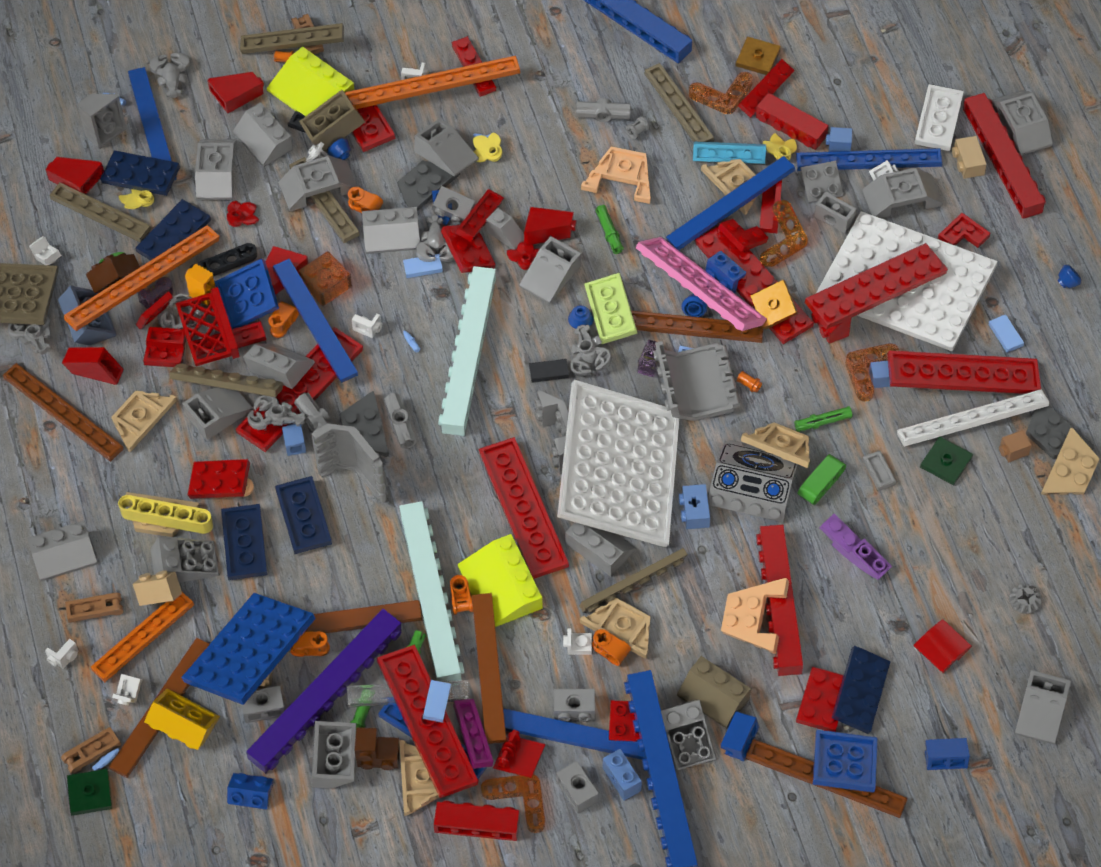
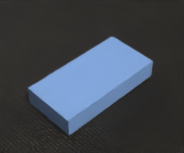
[403,254,443,278]
[988,314,1024,353]
[423,680,451,723]

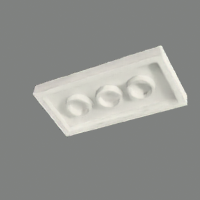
[914,84,964,151]

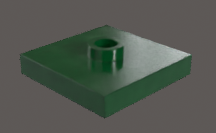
[920,437,973,486]
[67,769,112,816]

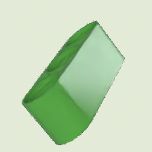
[797,454,846,505]

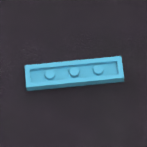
[693,142,766,164]

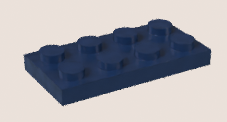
[100,150,180,196]
[136,199,211,261]
[275,476,332,555]
[221,504,268,581]
[832,646,891,734]

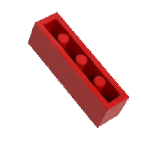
[756,93,829,150]
[434,800,520,841]

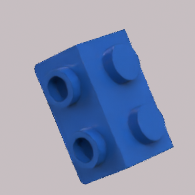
[705,251,746,293]
[227,773,274,809]

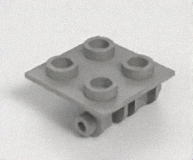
[800,161,843,203]

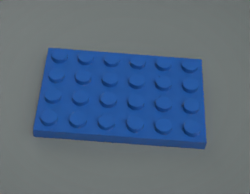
[181,593,316,705]

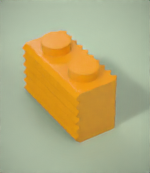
[185,264,215,306]

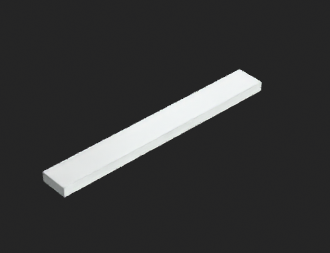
[897,389,1049,447]

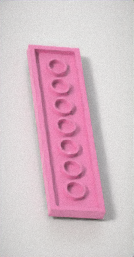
[636,237,767,331]

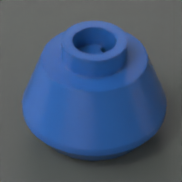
[327,138,351,160]
[1058,264,1082,289]
[682,294,707,317]
[568,305,594,329]

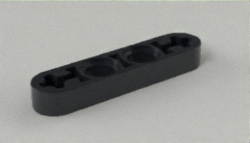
[190,243,258,276]

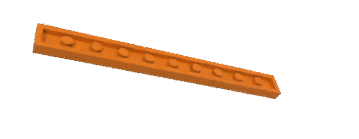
[345,56,520,109]
[64,225,220,331]

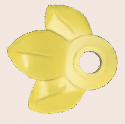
[473,132,502,162]
[763,133,797,160]
[119,189,154,209]

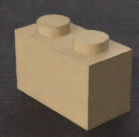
[952,136,987,179]
[133,570,182,606]

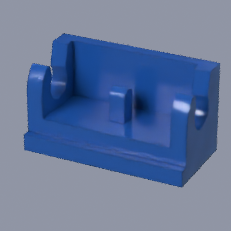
[720,712,759,761]
[925,738,970,770]

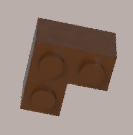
[86,253,140,294]
[355,728,400,770]

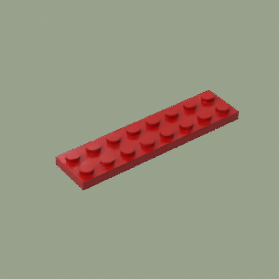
[695,226,814,344]
[804,243,948,329]
[236,327,363,452]
[887,350,1041,394]
[478,437,569,579]
[377,644,479,798]

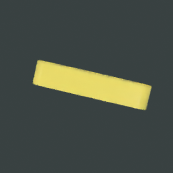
[118,495,213,534]

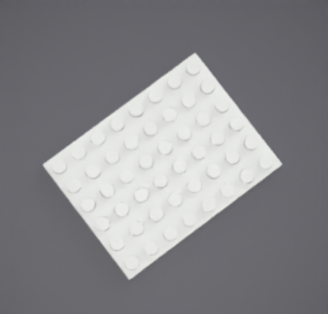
[816,211,997,352]
[557,380,679,547]

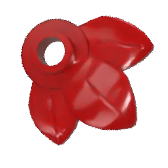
[226,201,259,227]
[507,241,540,270]

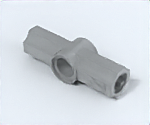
[576,98,631,122]
[294,393,331,432]
[384,393,417,449]

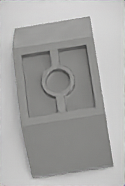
[991,90,1053,155]
[195,139,237,200]
[278,155,357,212]
[862,168,943,218]
[535,391,568,474]

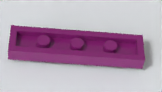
[453,699,494,769]

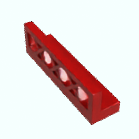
[759,180,782,234]

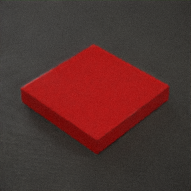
[136,291,173,329]

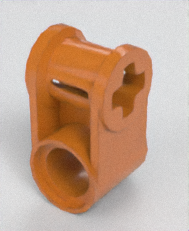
[348,187,384,213]
[268,301,299,338]
[450,575,473,615]
[592,629,631,666]
[290,631,330,657]

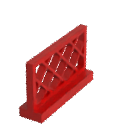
[175,287,240,367]

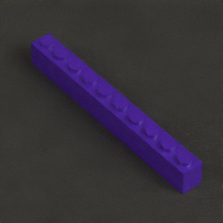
[246,609,402,774]

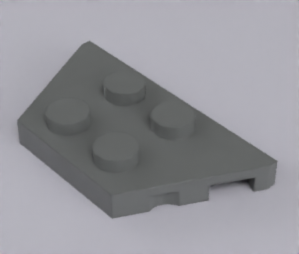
[397,160,460,211]
[340,391,389,457]
[1026,405,1094,460]

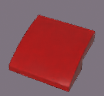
[143,327,186,367]
[913,619,972,673]

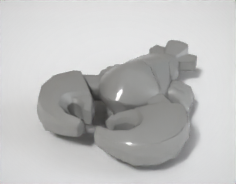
[150,53,190,98]
[416,215,454,262]
[160,294,216,336]
[8,316,50,355]
[570,325,612,377]
[247,395,306,430]

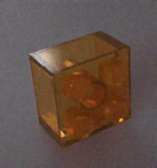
[299,251,352,306]

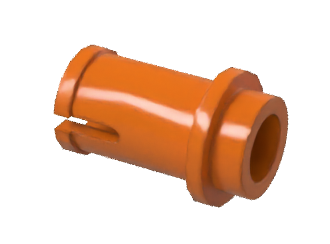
[274,51,294,62]
[737,371,762,392]

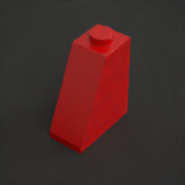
[207,72,264,114]
[46,157,104,195]
[524,207,577,245]
[265,246,309,295]
[62,347,124,385]

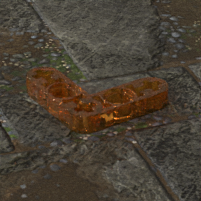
[689,72,753,114]
[760,200,808,267]
[845,343,899,402]
[481,774,545,833]

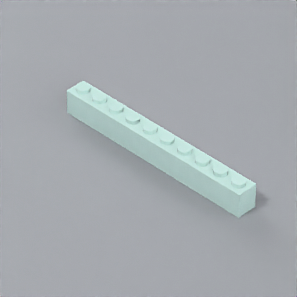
[438,266,496,436]
[399,501,464,684]

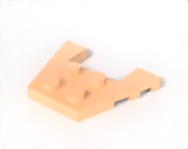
[581,147,651,204]
[721,578,789,654]

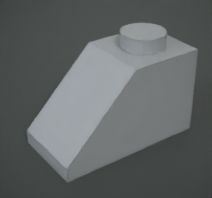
[486,208,524,249]

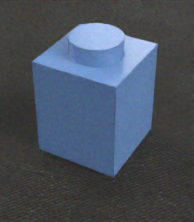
[826,127,852,152]
[869,361,890,389]
[282,424,306,456]

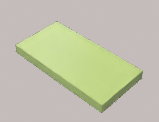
[584,273,638,344]

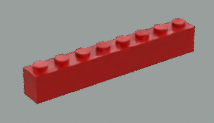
[963,93,1046,219]
[756,524,803,676]

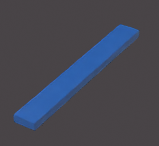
[128,67,177,180]
[796,148,942,171]
[666,156,795,250]
[273,259,358,383]
[503,708,644,760]

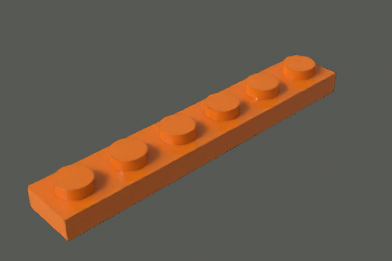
[91,592,194,683]

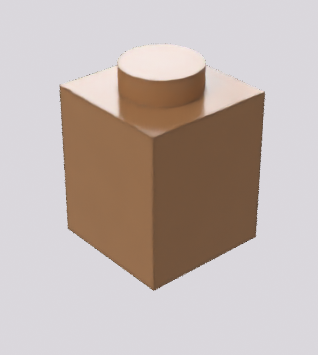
[999,430,1032,463]

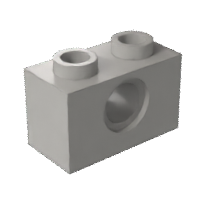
[431,186,475,224]
[814,192,857,234]
[242,685,285,723]
[554,689,595,722]
[556,761,600,813]

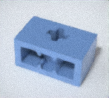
[679,484,710,529]
[603,749,642,801]

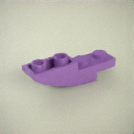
[820,514,892,580]

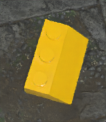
[144,689,220,750]

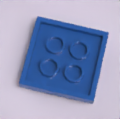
[214,258,279,329]
[812,730,877,792]

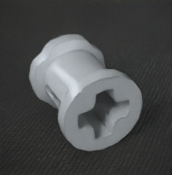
[625,116,649,139]

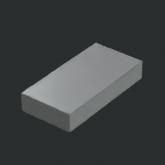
[862,451,896,491]

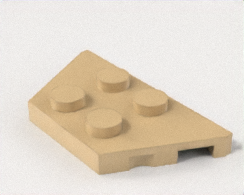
[701,159,756,215]
[111,391,177,452]
[741,422,810,468]
[1041,428,1100,495]
[126,492,200,537]
[580,598,650,659]
[399,740,439,816]

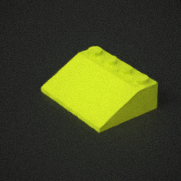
[267,46,354,116]
[457,534,543,627]

